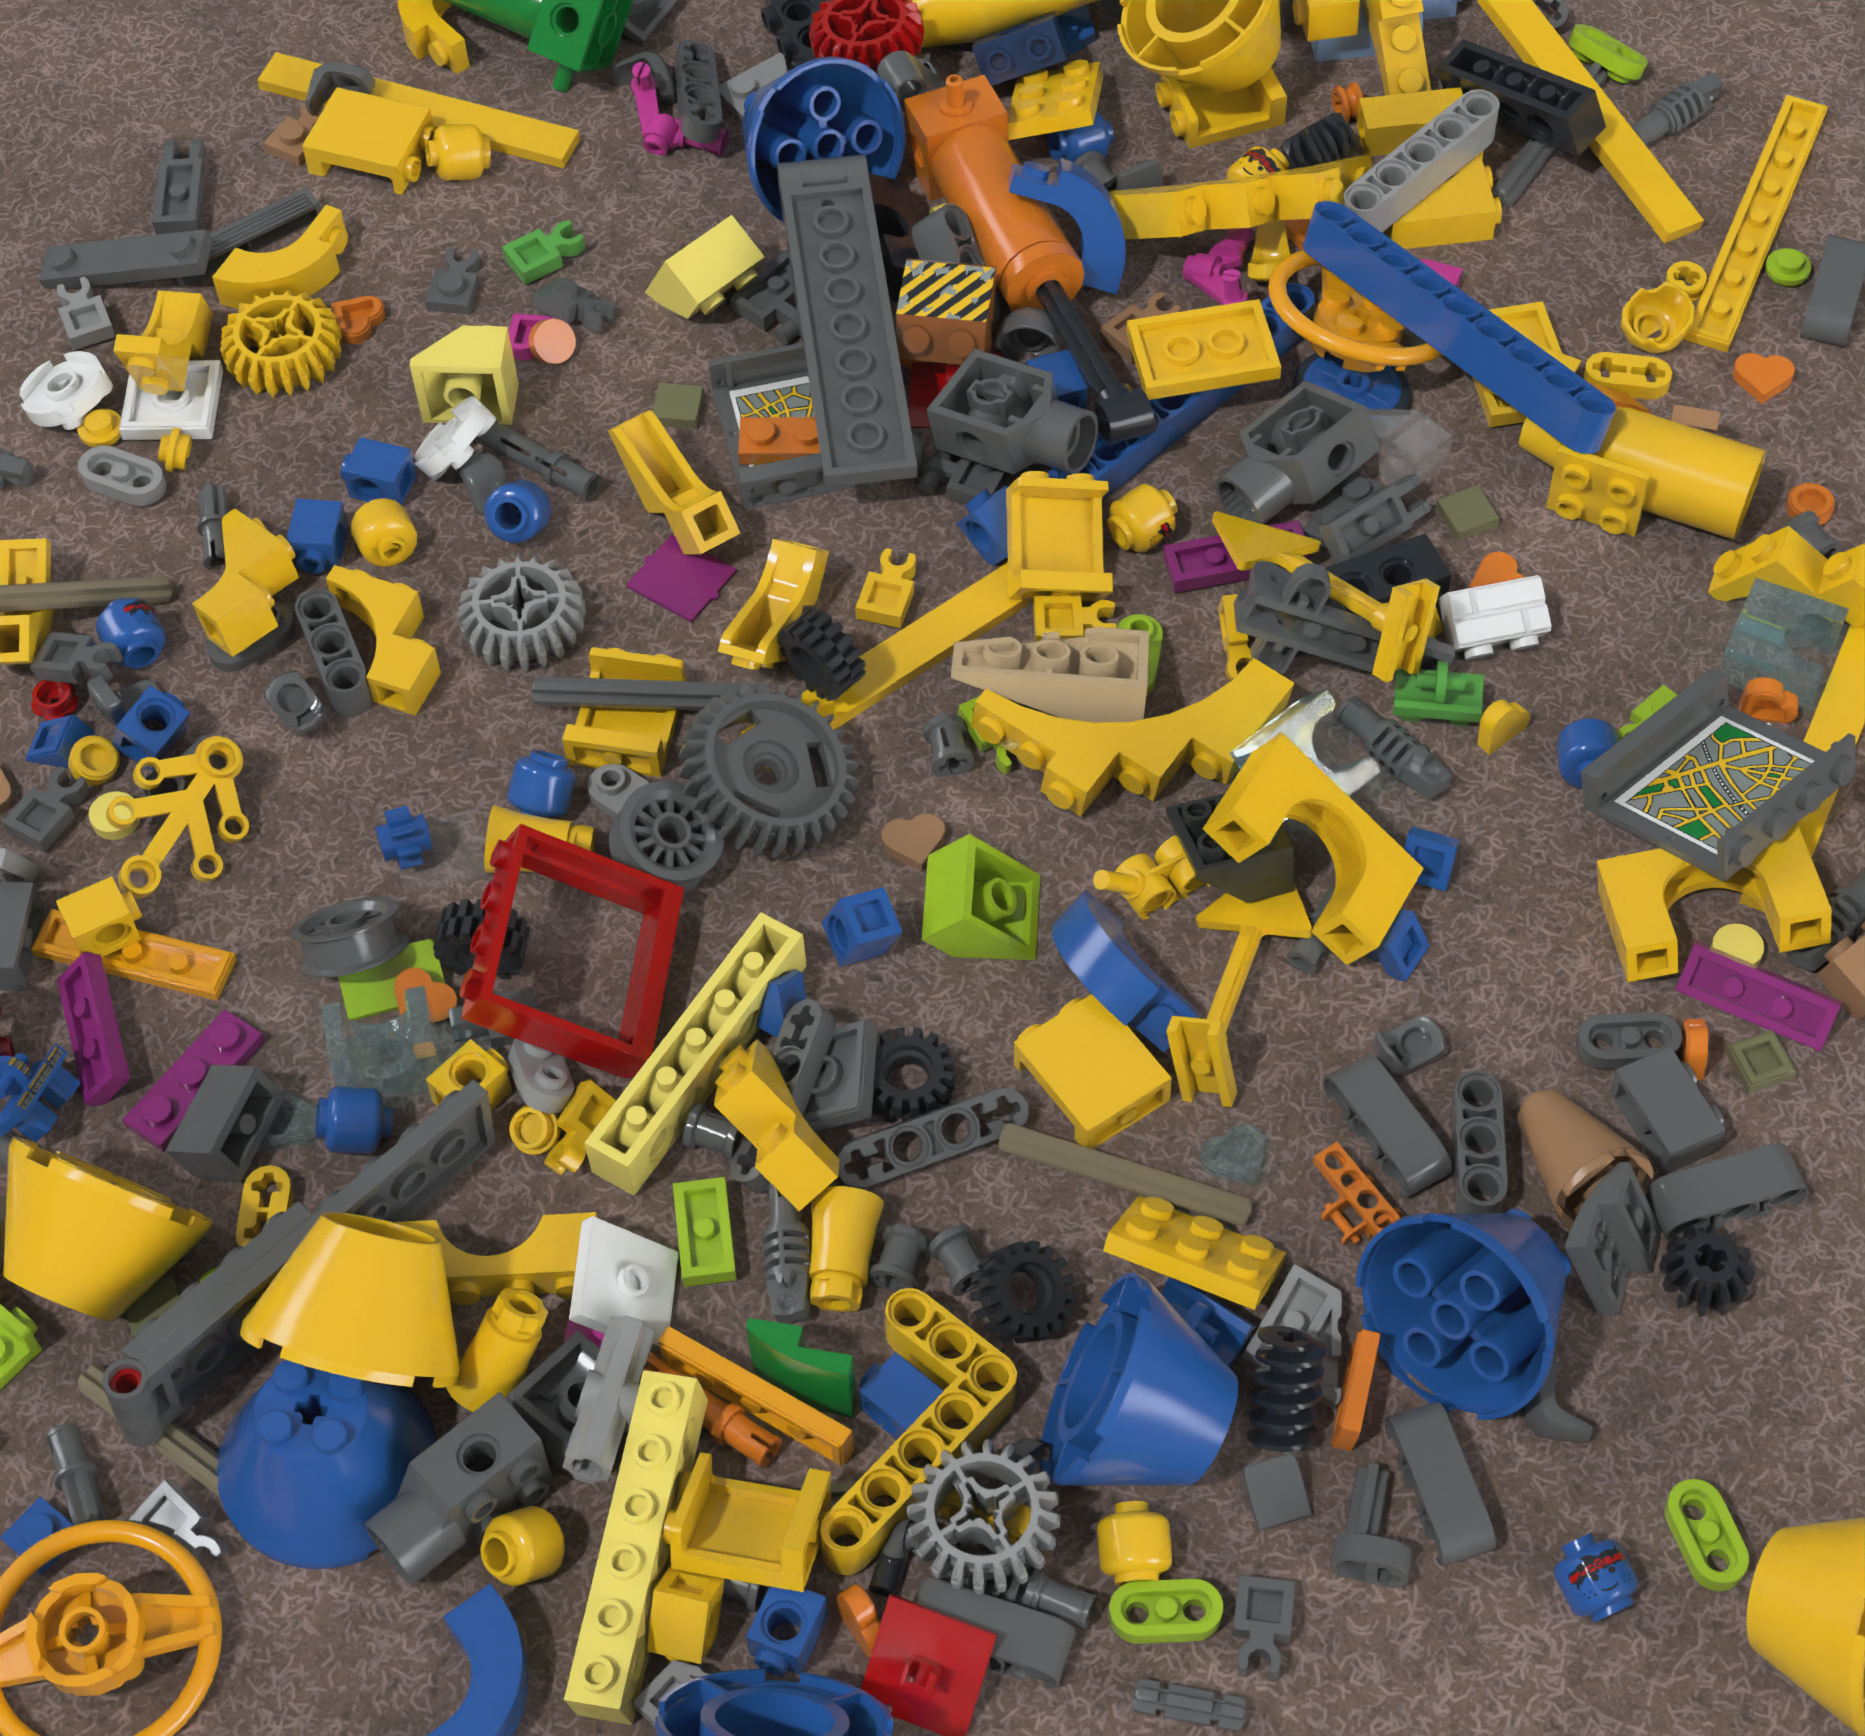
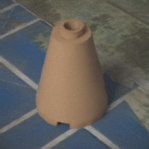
[1517,1089,1654,1230]

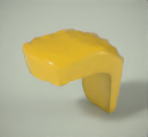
[1248,220,1291,282]

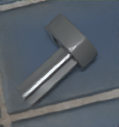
[1330,1463,1413,1588]

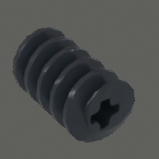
[1246,1326,1327,1452]

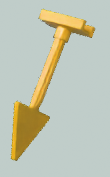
[1212,511,1440,683]
[1166,886,1313,1107]

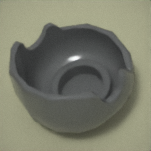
[996,307,1064,362]

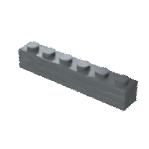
[173,187,321,289]

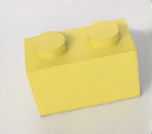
[645,215,765,319]
[410,325,519,425]

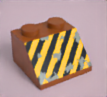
[895,258,997,365]

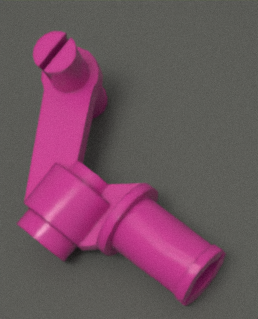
[631,62,730,156]
[1183,227,1255,305]

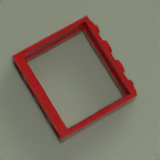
[460,823,684,1078]

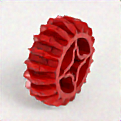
[809,0,925,75]

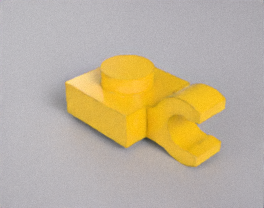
[1218,594,1251,681]
[544,1080,616,1175]

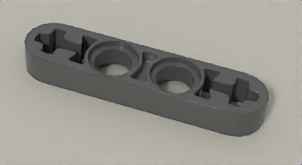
[674,40,723,143]
[730,999,836,1193]
[835,1087,1029,1188]

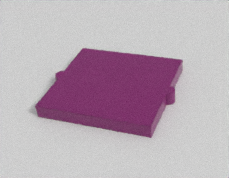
[626,534,737,623]

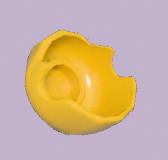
[1621,282,1694,354]

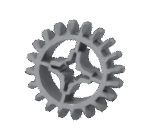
[457,554,586,672]
[907,1439,1060,1595]

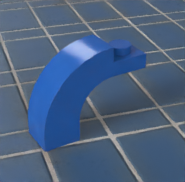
[1008,158,1126,294]
[1052,889,1199,1053]
[426,1583,529,1736]

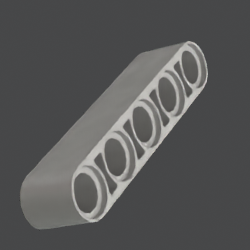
[1343,89,1500,232]

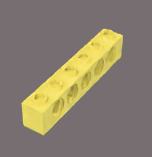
[584,912,807,1196]
[564,1370,708,1725]

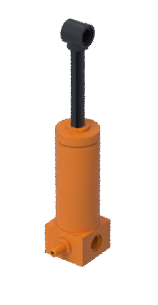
[904,74,1155,446]

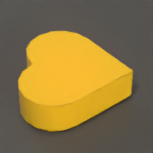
[1477,699,1531,755]

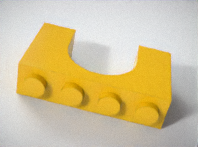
[1356,87,1502,249]
[1203,732,1424,965]
[1597,823,1832,983]

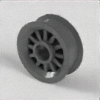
[609,780,725,894]
[290,897,409,978]

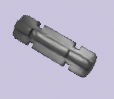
[1132,1678,1247,1732]

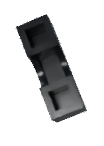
[868,173,920,302]

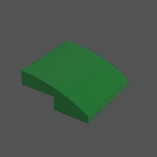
[746,1318,857,1418]

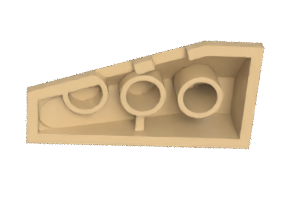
[951,627,1149,723]

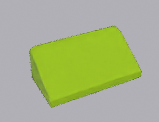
[338,939,445,1022]

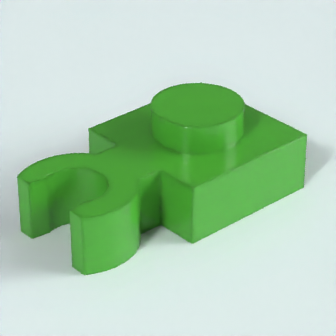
[502,220,586,285]

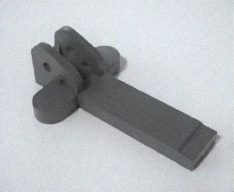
[1234,561,1455,679]

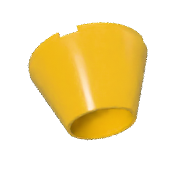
[1117,0,1281,92]
[3,1136,214,1322]
[240,1212,460,1388]
[1746,1517,1865,1736]

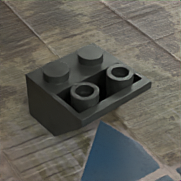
[1166,793,1295,903]

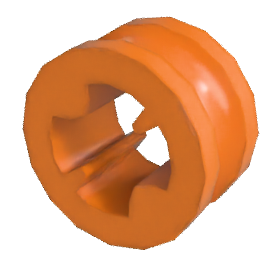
[1331,82,1363,122]

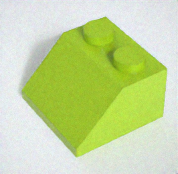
[922,834,1040,960]

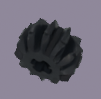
[1280,113,1357,170]
[1659,1222,1755,1318]

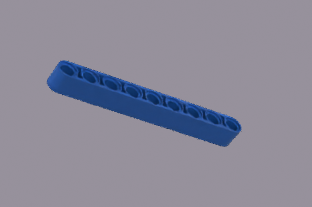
[1303,201,1616,454]
[1047,283,1315,501]

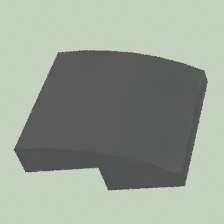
[1565,1162,1661,1315]

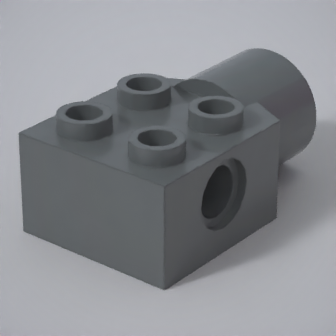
[927,348,1098,474]
[1215,380,1380,524]
[364,1392,554,1586]

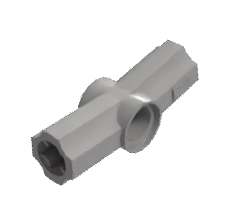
[562,1316,655,1484]

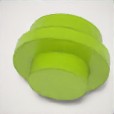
[1765,248,1811,287]

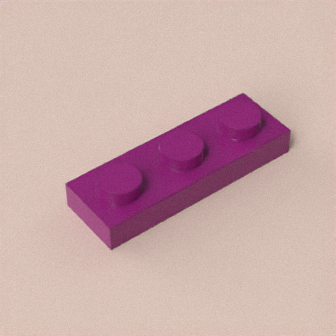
[1163,520,1312,593]
[1675,941,1843,1052]
[57,952,130,1106]
[122,1009,265,1153]

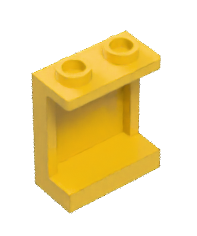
[1155,67,1287,149]
[302,87,437,195]
[1006,471,1113,602]
[562,647,686,778]
[1014,994,1172,1149]
[663,1452,831,1592]

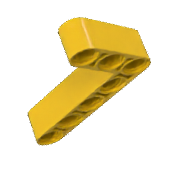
[820,1288,1017,1575]

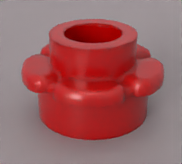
[31,680,79,721]

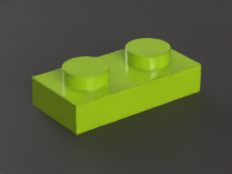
[673,1177,737,1287]

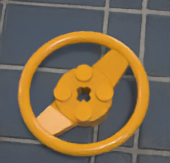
[1268,250,1443,372]
[0,1520,222,1736]

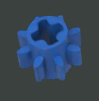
[375,805,433,870]

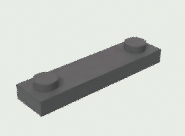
[39,229,213,289]

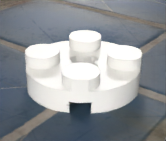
[19,351,113,430]
[414,396,496,481]

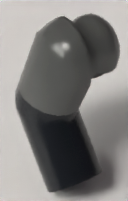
[868,1518,923,1597]

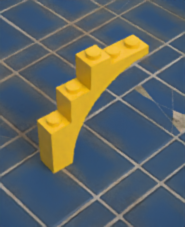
[1360,0,1431,95]
[1109,155,1372,239]
[971,658,1294,817]

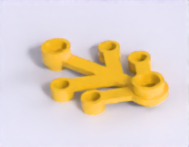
[106,736,249,898]

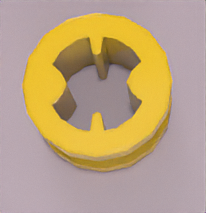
[1665,261,1707,302]

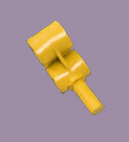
[1093,835,1212,920]

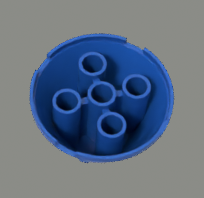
[742,57,905,223]
[1356,1209,1571,1420]
[216,1360,437,1569]

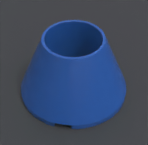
[1039,1272,1238,1486]
[655,1669,893,1736]

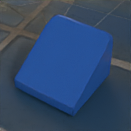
[25,715,95,769]
[756,969,807,1037]

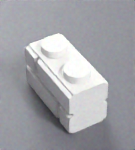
[1438,575,1552,660]

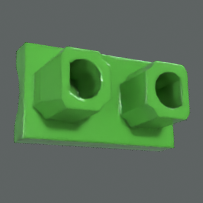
[1393,661,1484,726]

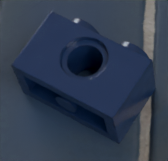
[972,12,1069,86]

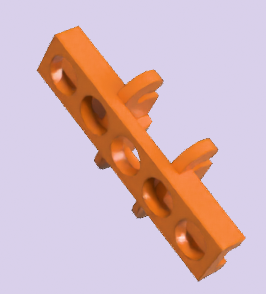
[1313,1142,1403,1246]

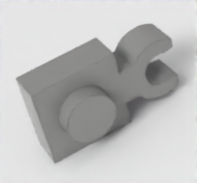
[57,277,116,351]

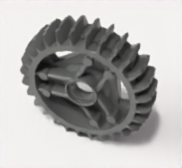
[678,682,860,859]

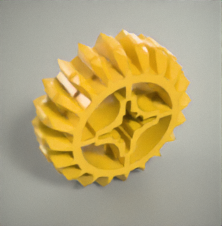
[220,288,342,398]

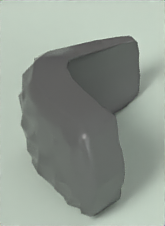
[611,52,677,105]
[306,61,375,114]
[455,452,509,515]
[263,670,328,737]
[87,675,162,727]
[1372,1015,1447,1076]
[1521,1360,1593,1443]

